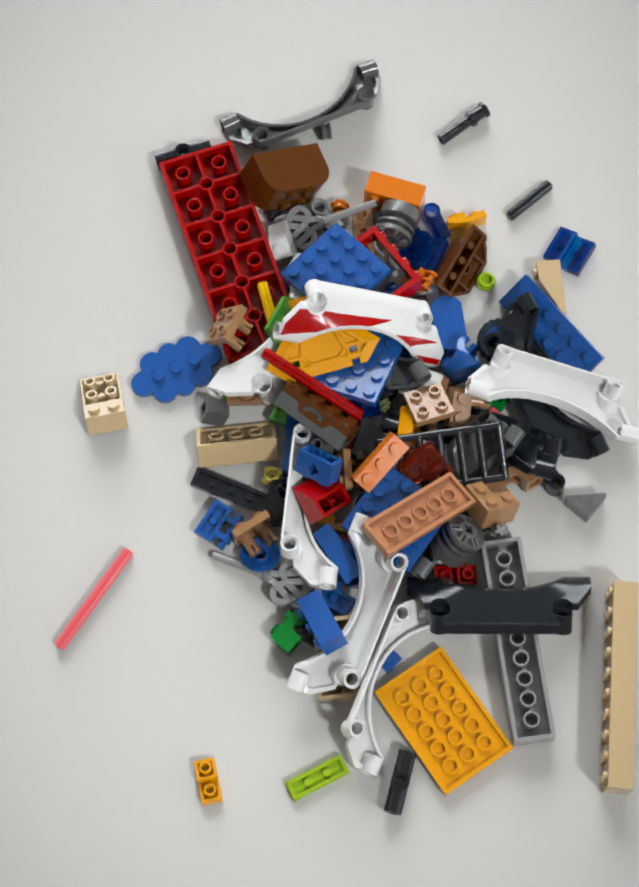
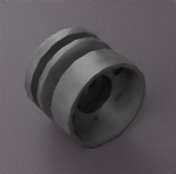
[375,199,421,249]
[430,514,484,568]

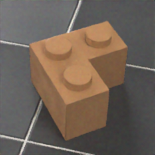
[465,481,520,529]

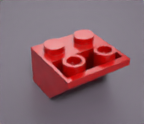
[292,479,352,524]

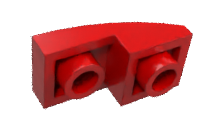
[432,565,477,586]

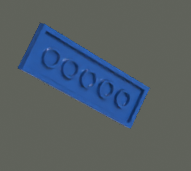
[499,274,605,372]

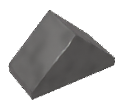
[564,493,606,522]

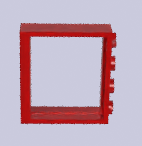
[356,226,422,298]

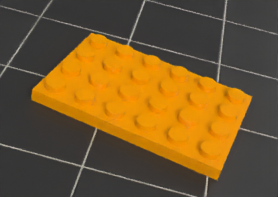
[374,646,514,796]

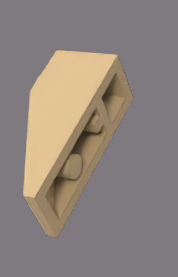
[532,260,566,316]

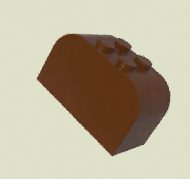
[239,143,329,211]

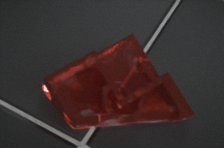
[397,440,455,483]

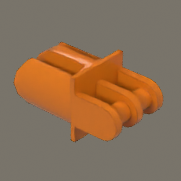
[401,267,438,294]

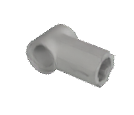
[310,198,344,231]

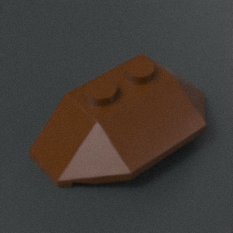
[434,224,487,297]

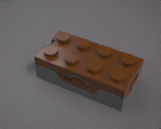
[274,382,361,450]

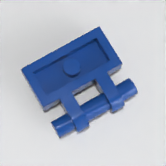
[194,499,244,551]

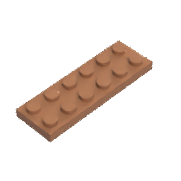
[360,472,476,559]

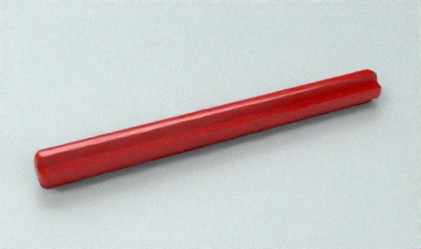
[261,348,364,420]

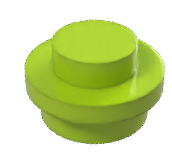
[476,272,496,291]

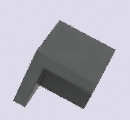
[200,396,229,426]

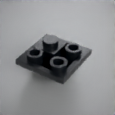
[265,479,288,527]

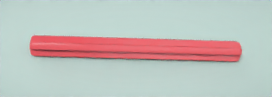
[55,548,133,650]

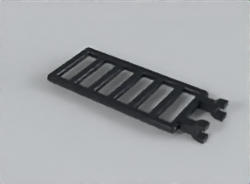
[356,421,509,492]

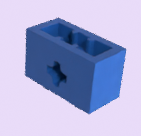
[294,444,343,487]

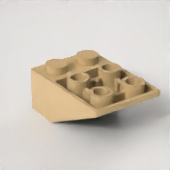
[80,372,128,435]

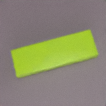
[285,754,350,802]

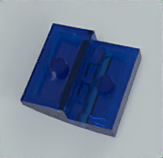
[543,226,596,277]
[399,229,449,272]

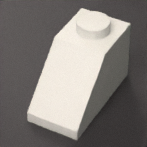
[268,220,297,262]

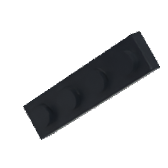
[190,467,268,512]

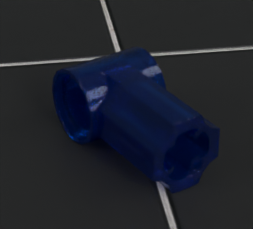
[422,203,451,242]

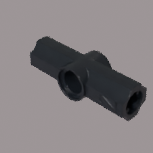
[154,139,211,171]
[384,749,416,816]

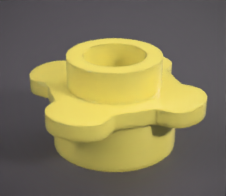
[262,466,282,485]

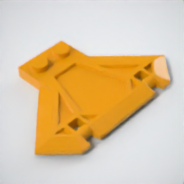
[266,296,380,383]

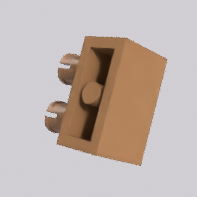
[443,387,491,427]

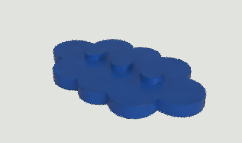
[131,336,222,403]

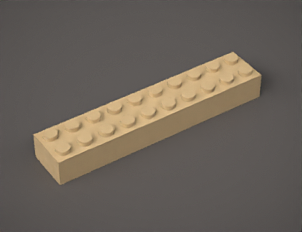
[599,581,639,795]

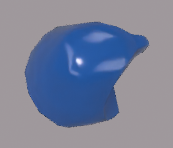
[440,334,482,384]

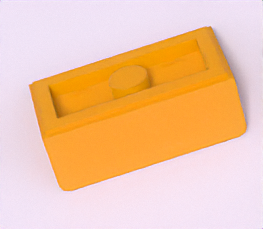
[397,405,421,446]

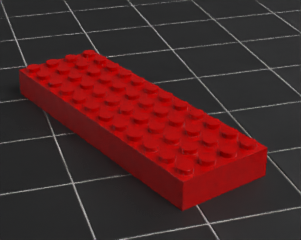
[159,141,289,365]

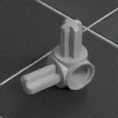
[483,523,512,541]

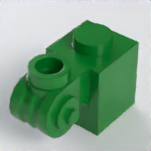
[270,609,306,657]

